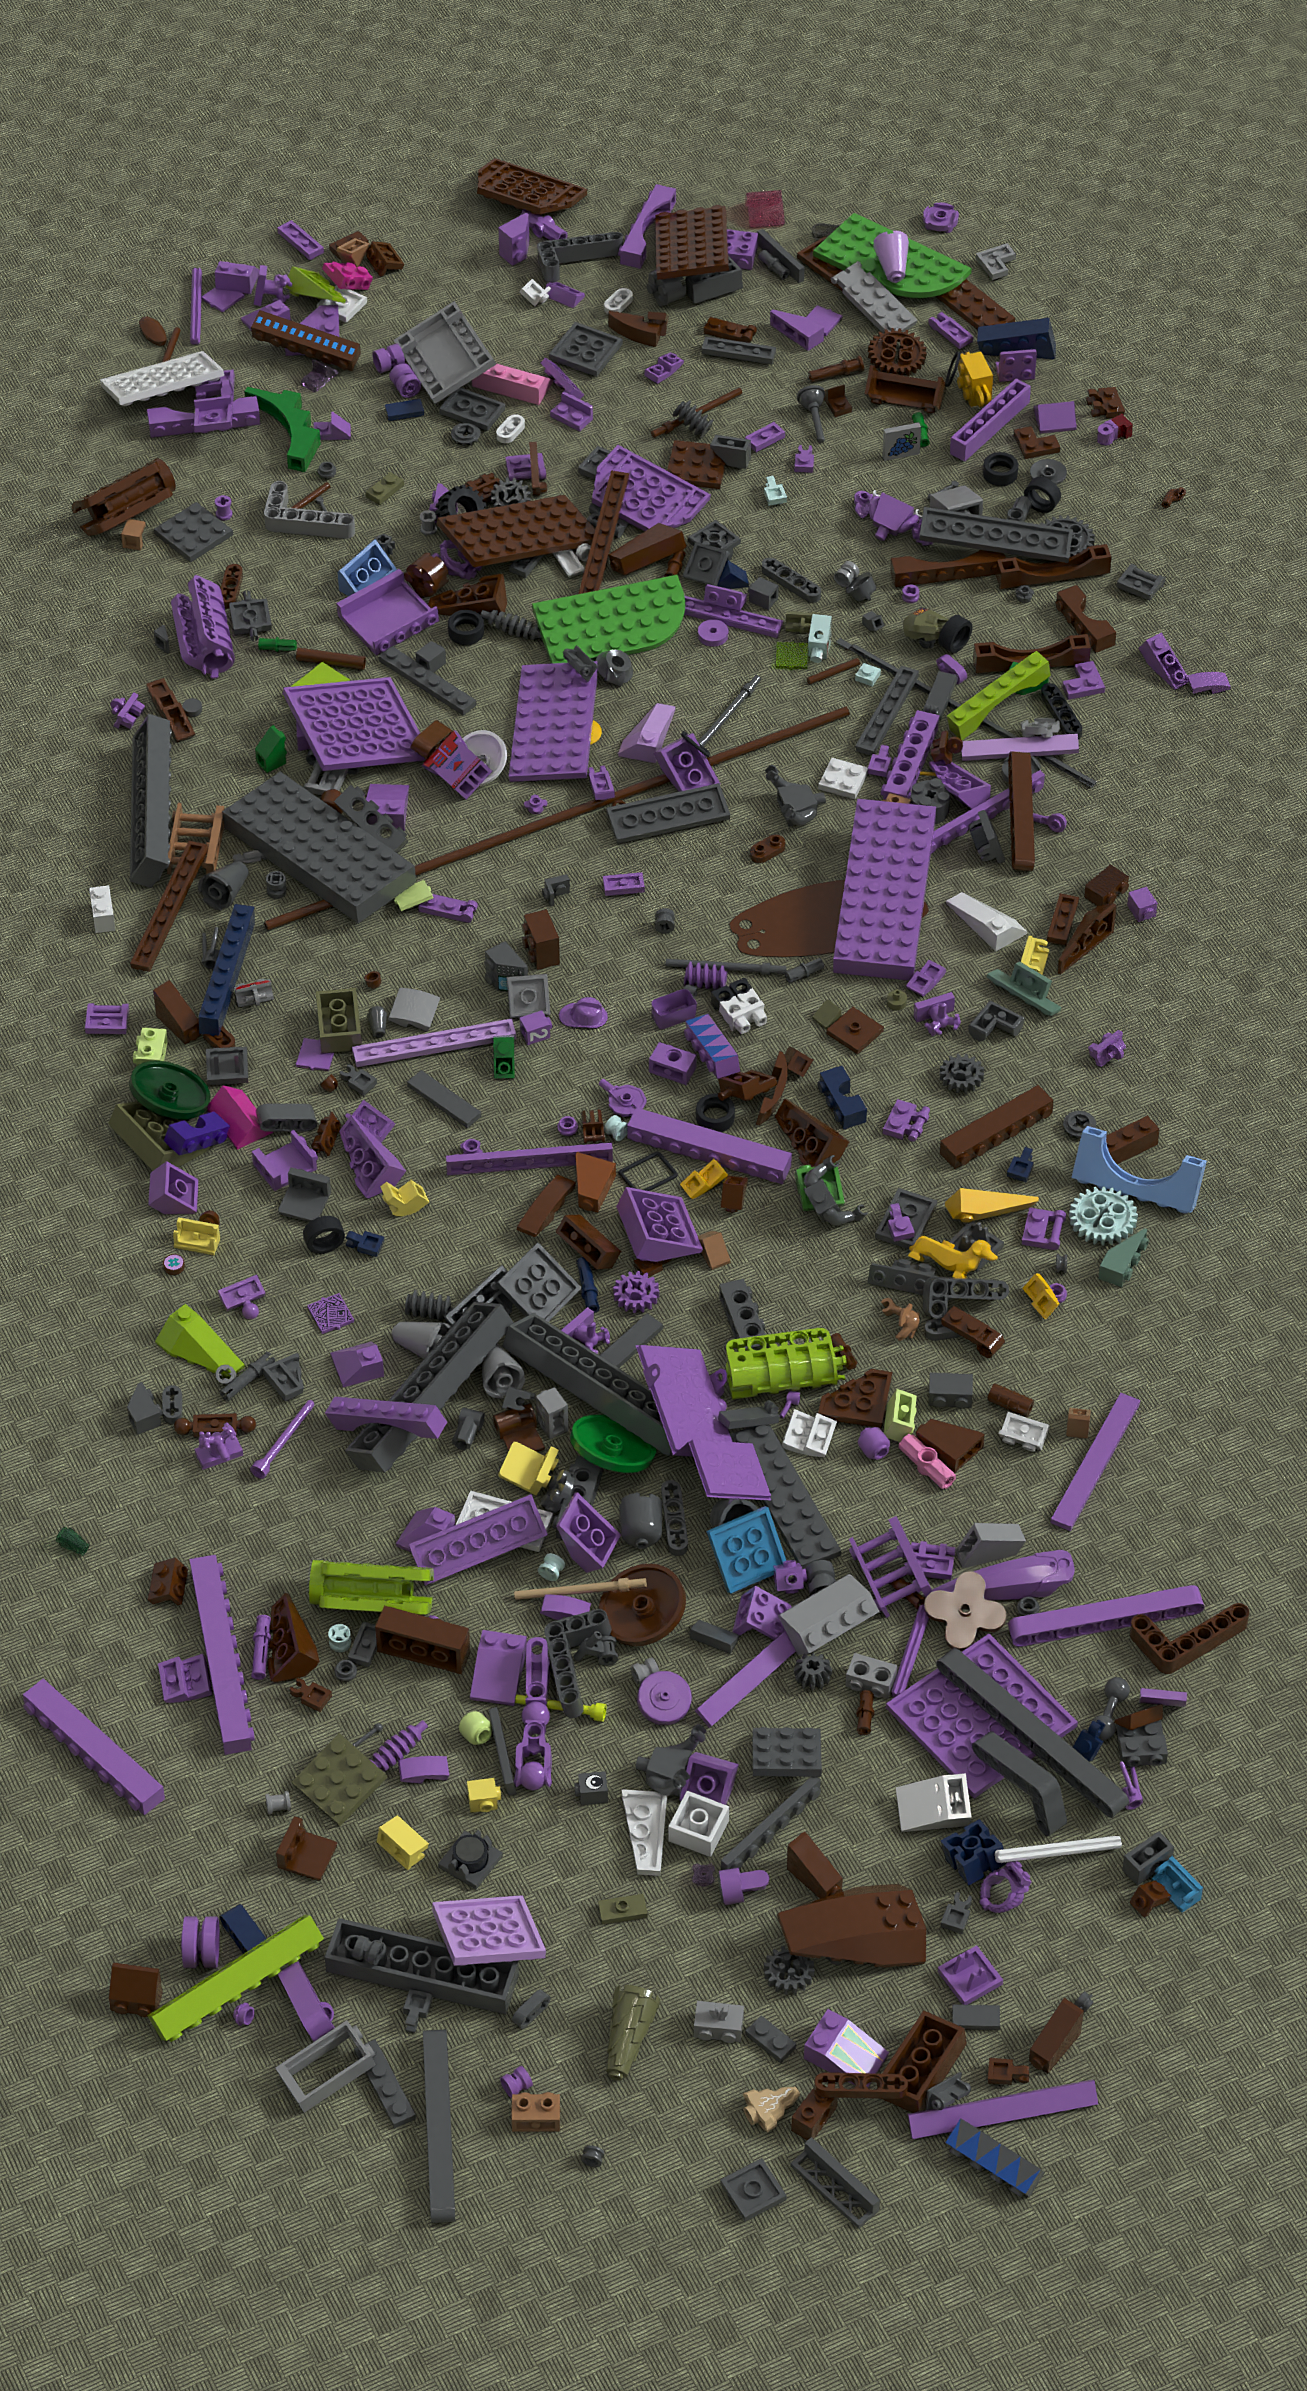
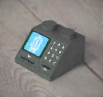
[484,941,528,992]

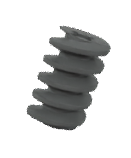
[672,400,714,439]
[405,1289,451,1322]

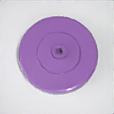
[637,1671,692,1725]

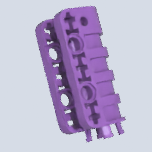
[171,575,235,679]

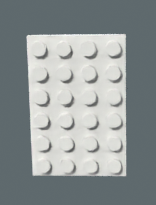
[100,351,224,406]

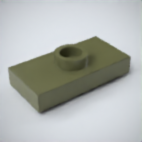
[598,1894,648,1925]

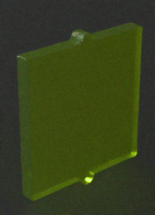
[776,641,808,670]

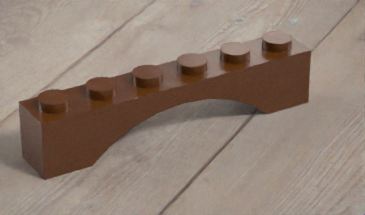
[996,544,1112,589]
[890,550,1006,587]
[973,634,1091,673]

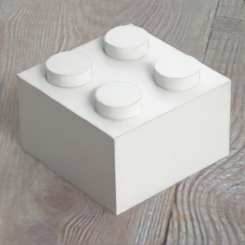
[669,1791,729,1857]

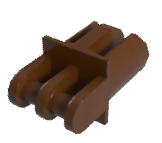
[581,1109,605,1144]

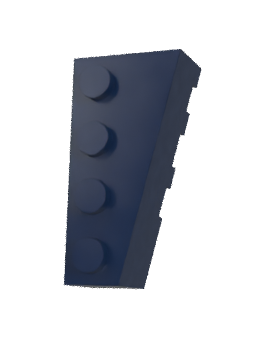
[977,318,1056,359]

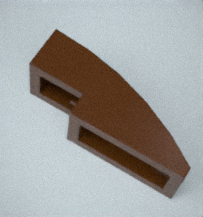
[608,311,660,347]

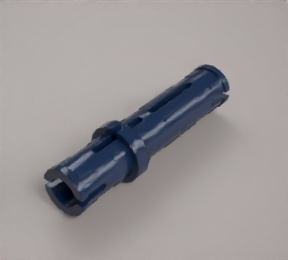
[576,1257,600,1313]

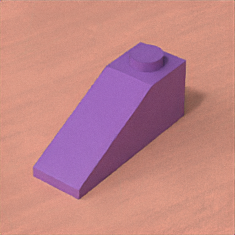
[770,310,824,351]

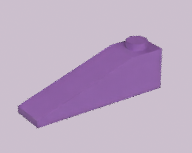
[929,760,991,810]
[339,1115,406,1198]

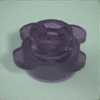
[692,1863,715,1886]

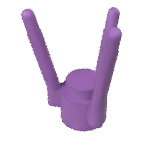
[1120,1762,1143,1810]

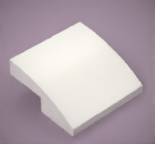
[782,1409,837,1457]

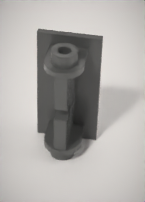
[563,645,598,682]
[925,2072,971,2110]

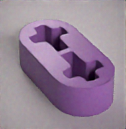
[936,654,967,684]

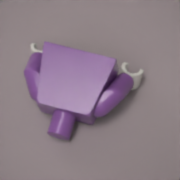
[869,490,923,541]

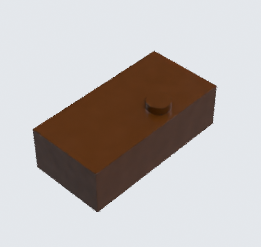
[375,1605,470,1675]
[877,2010,967,2113]

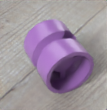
[372,344,405,373]
[389,364,421,398]

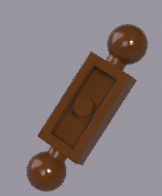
[174,1413,256,1437]

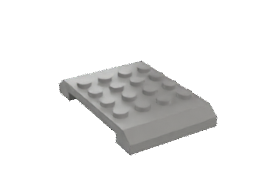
[394,301,496,404]

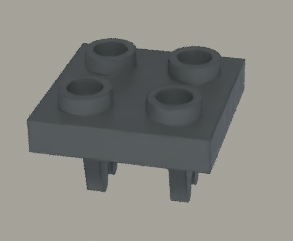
[206,1046,249,1085]
[949,1221,1004,1272]

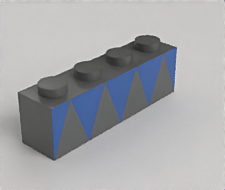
[945,2118,1045,2197]

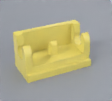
[1021,936,1049,975]
[173,1217,220,1255]
[377,1815,429,1870]

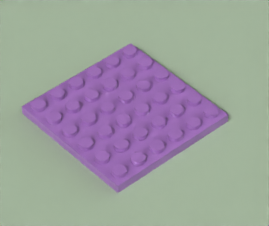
[282,677,427,771]
[886,1634,1078,1798]

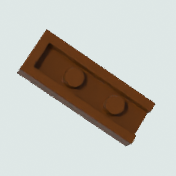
[529,442,547,496]

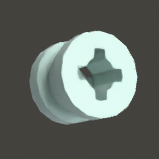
[604,1115,628,1141]
[538,1553,565,1581]
[328,1624,351,1652]

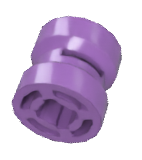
[500,2066,533,2098]

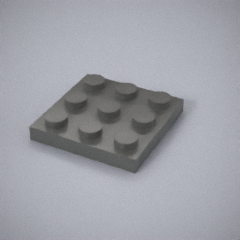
[549,322,623,377]
[154,502,233,562]
[495,1242,582,1322]
[753,1727,822,1777]

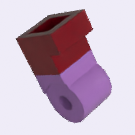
[1097,414,1133,445]

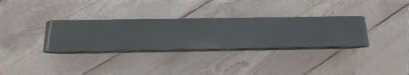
[936,1648,1129,1818]

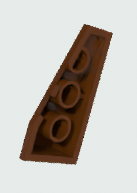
[775,1098,850,1167]
[267,1592,320,1682]

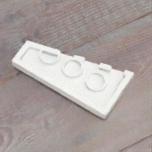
[622,1790,667,1876]

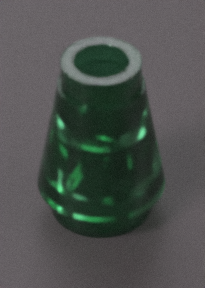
[55,1526,90,1556]

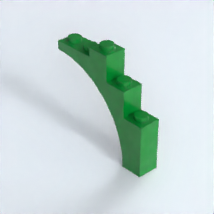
[244,387,321,472]

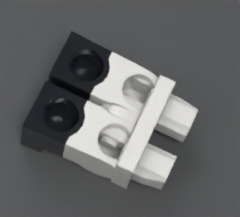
[711,977,767,1034]

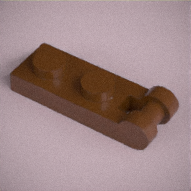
[703,317,757,343]

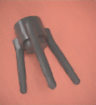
[201,927,219,970]

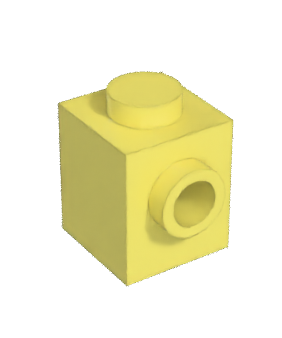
[467,1778,501,1813]

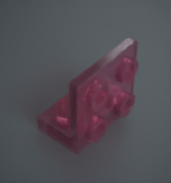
[745,190,785,228]

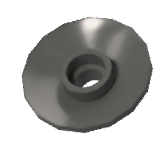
[1030,459,1067,485]

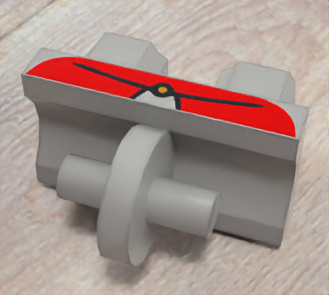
[234,979,274,1007]

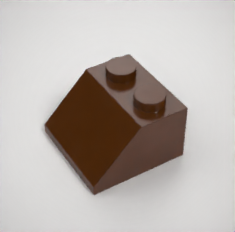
[109,1963,163,2017]

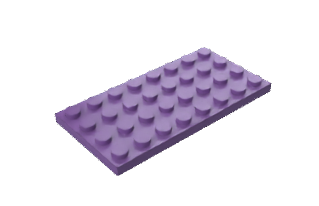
[509,661,598,782]

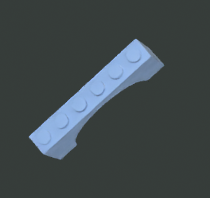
[1072,1126,1207,1213]

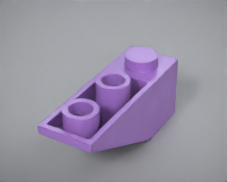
[1138,632,1189,690]

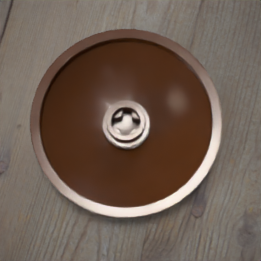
[599,1564,686,1646]

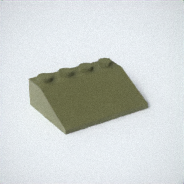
[108,1101,211,1171]

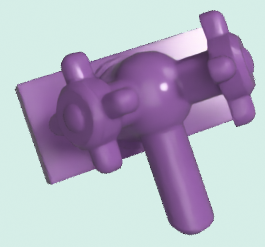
[254,265,292,306]
[914,992,961,1036]
[561,1307,610,1354]
[195,1423,243,1470]

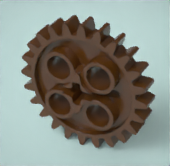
[868,328,927,376]

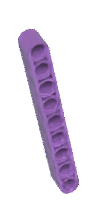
[1007,1585,1205,1647]

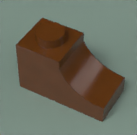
[721,1175,748,1212]

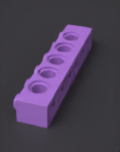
[881,710,939,800]

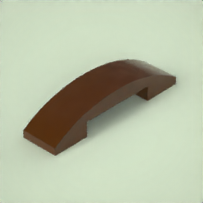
[756,1051,787,1126]

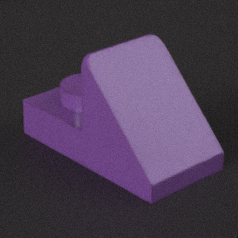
[314,412,351,440]

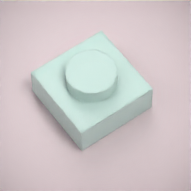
[855,663,881,687]

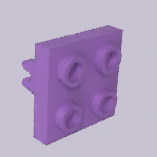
[938,1945,1003,2005]

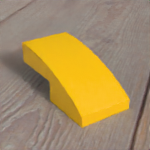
[680,1159,728,1199]
[1022,1273,1059,1319]

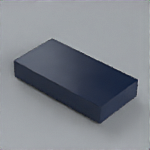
[385,399,424,421]

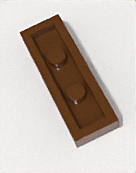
[1047,893,1079,945]

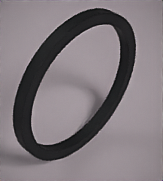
[945,351,961,387]

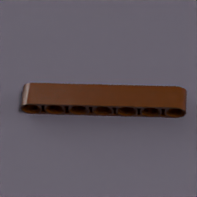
[1008,751,1035,871]

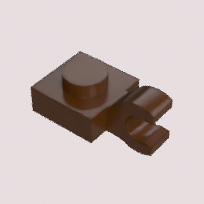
[634,1259,672,1278]
[988,2058,1029,2085]

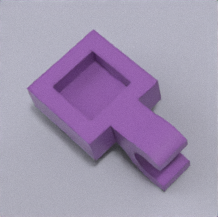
[868,745,891,777]
[888,1203,915,1242]

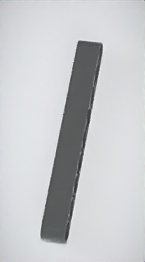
[423,2029,455,2223]

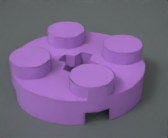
[923,203,959,233]

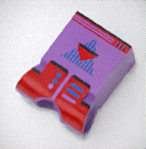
[422,730,492,800]

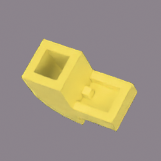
[380,1180,429,1216]

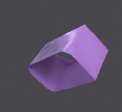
[652,989,697,1030]

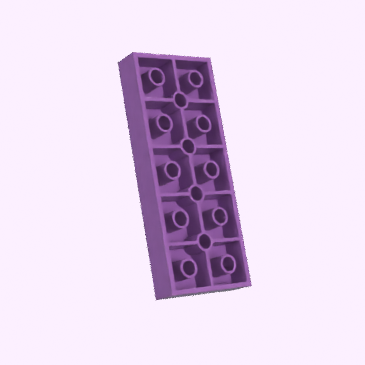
[833,799,936,981]

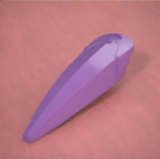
[932,1550,1075,1600]

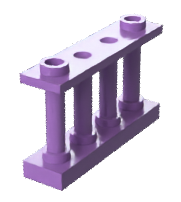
[849,1516,933,1618]

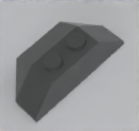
[444,1265,513,1327]

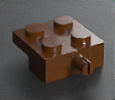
[718,1070,777,1101]

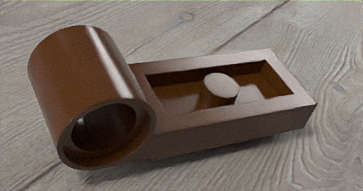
[941,1306,1005,1358]

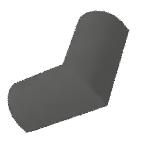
[968,1001,1025,1041]

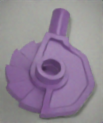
[599,1079,647,1117]

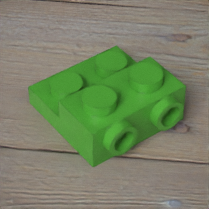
[795,1163,845,1211]

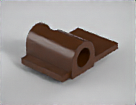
[492,1403,545,1452]

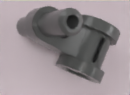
[573,1631,618,1666]

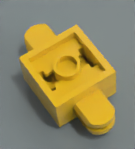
[957,352,993,408]

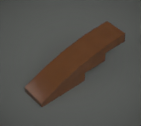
[146,678,195,742]
[517,1175,576,1237]

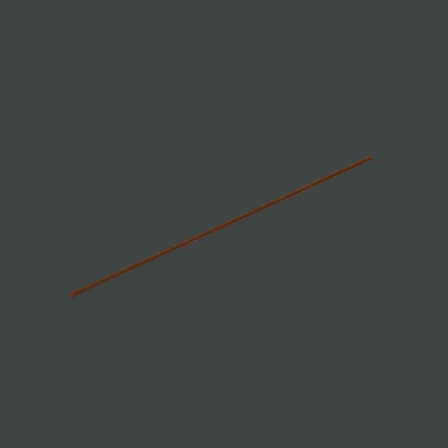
[264,706,850,931]

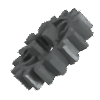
[764,1945,814,1995]

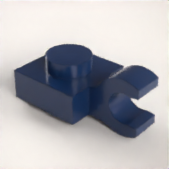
[1007,1147,1034,1183]
[346,1231,384,1257]
[1073,1720,1106,1762]

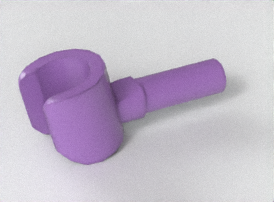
[780,1391,800,1418]

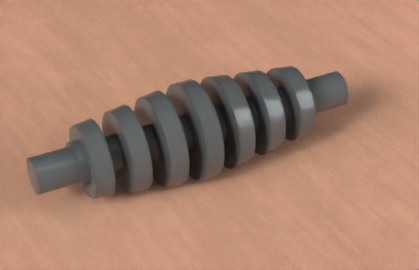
[481,610,542,641]

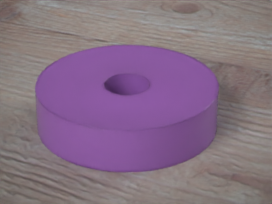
[698,620,728,647]

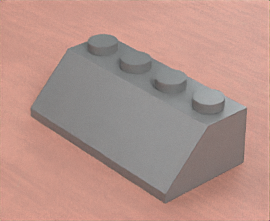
[778,1574,880,1655]

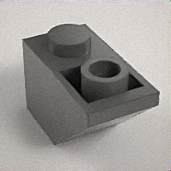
[127,1382,163,1435]

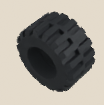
[435,485,487,520]

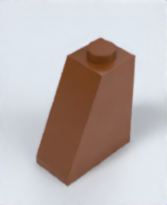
[575,1152,616,1213]

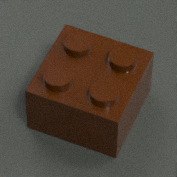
[521,909,560,970]

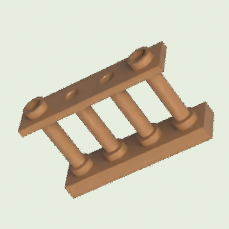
[167,803,225,874]

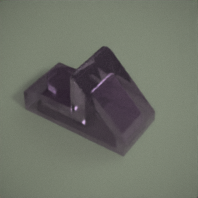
[301,359,339,393]

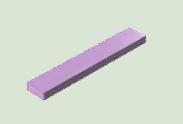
[962,734,1079,761]

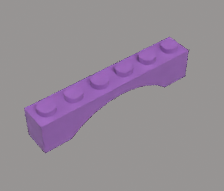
[618,184,676,269]
[147,396,260,438]
[325,1397,447,1439]

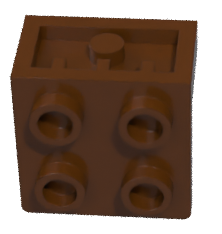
[276,1816,337,1881]

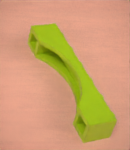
[947,651,1051,740]

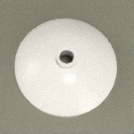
[462,730,507,786]

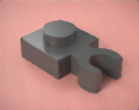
[340,1064,377,1096]
[941,1892,972,1934]

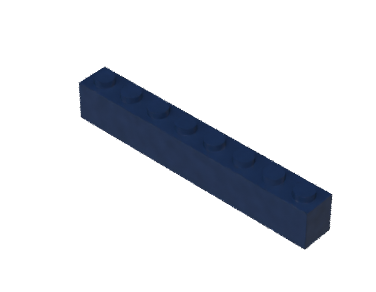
[198,904,255,1036]

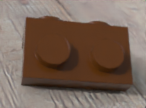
[148,1557,188,1606]

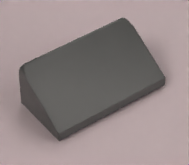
[690,1620,740,1654]

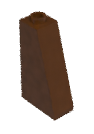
[608,523,687,575]

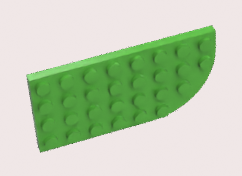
[813,213,972,298]
[532,575,685,664]

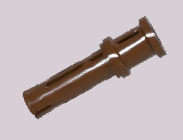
[808,355,864,383]

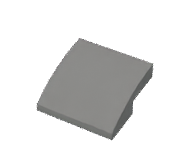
[388,988,440,1032]

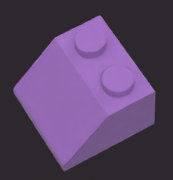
[498,213,529,266]
[215,261,259,294]
[148,1161,198,1214]
[679,1752,739,1805]

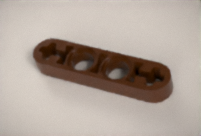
[814,2072,908,2099]

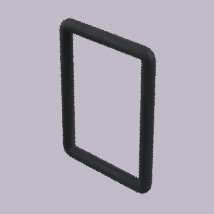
[681,731,710,757]
[618,1151,678,1191]

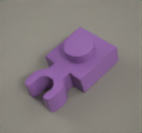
[795,445,814,473]

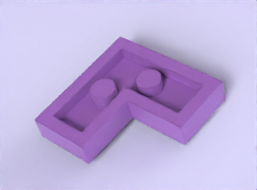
[1062,661,1105,700]

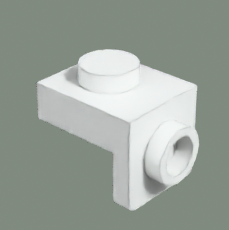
[520,279,551,307]

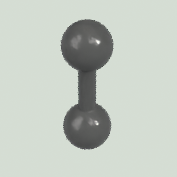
[1091,1677,1130,1741]

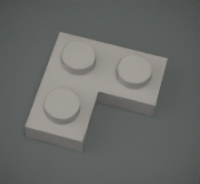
[976,243,1016,280]

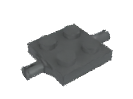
[229,591,272,641]

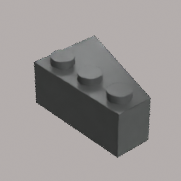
[685,255,743,303]

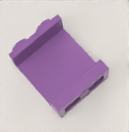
[252,1130,318,1191]

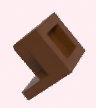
[784,1046,813,1077]

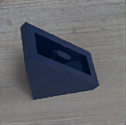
[717,560,749,589]

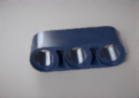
[219,1904,267,1954]

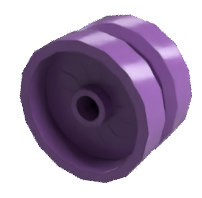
[181,1916,220,1969]

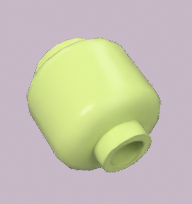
[459,1711,492,1745]

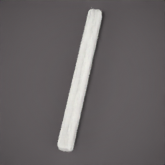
[995,1836,1122,1863]

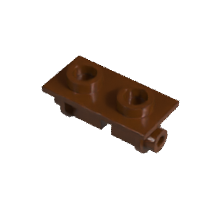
[311,1112,341,1156]

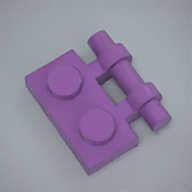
[883,1099,930,1142]
[907,1541,955,1580]

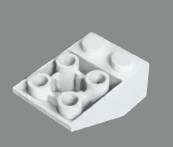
[896,1773,971,1832]

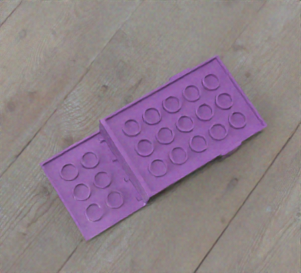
[636,1345,771,1500]

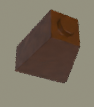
[153,980,202,1045]
[916,1419,985,1473]
[787,1831,843,1899]
[1029,1998,1084,2074]

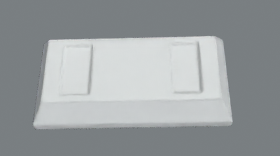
[553,549,585,578]

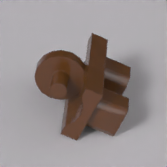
[931,730,963,765]

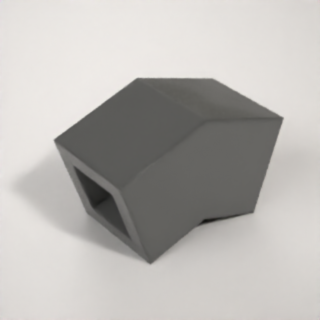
[862,611,885,631]

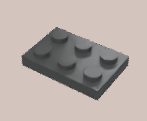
[439,388,505,431]
[875,1188,937,1249]

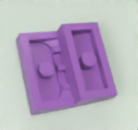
[158,1654,212,1703]
[1139,1688,1187,1707]

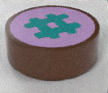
[163,1254,185,1275]

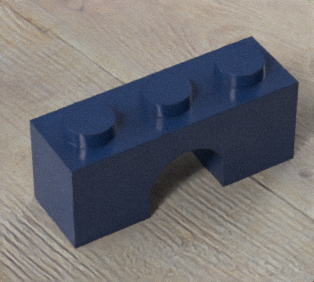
[817,1066,867,1129]

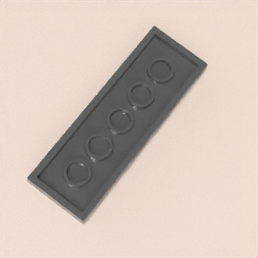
[606,783,730,844]

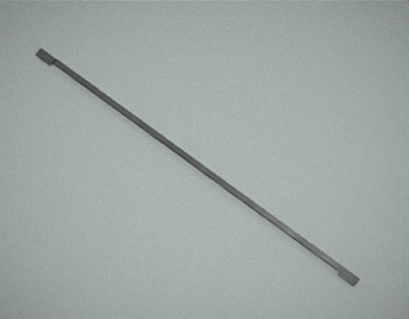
[836,638,1096,788]

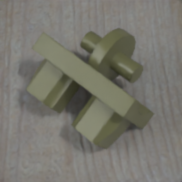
[785,611,821,634]

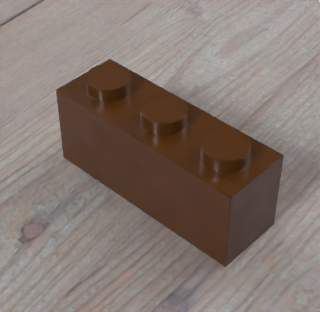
[1106,1115,1160,1164]
[556,1214,622,1269]

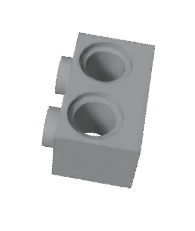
[536,1387,568,1439]
[846,1653,897,1699]

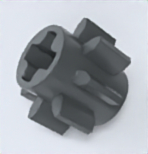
[374,534,395,556]

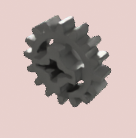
[491,477,531,508]
[940,1054,984,1093]

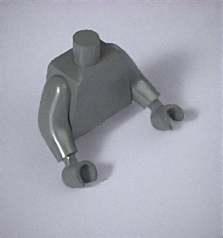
[765,765,826,827]
[804,1155,868,1226]
[636,1724,706,1797]

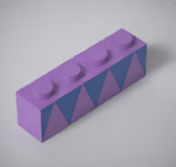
[684,1014,740,1079]

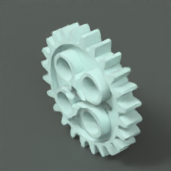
[1069,1186,1138,1246]

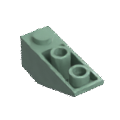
[1098,1228,1149,1287]

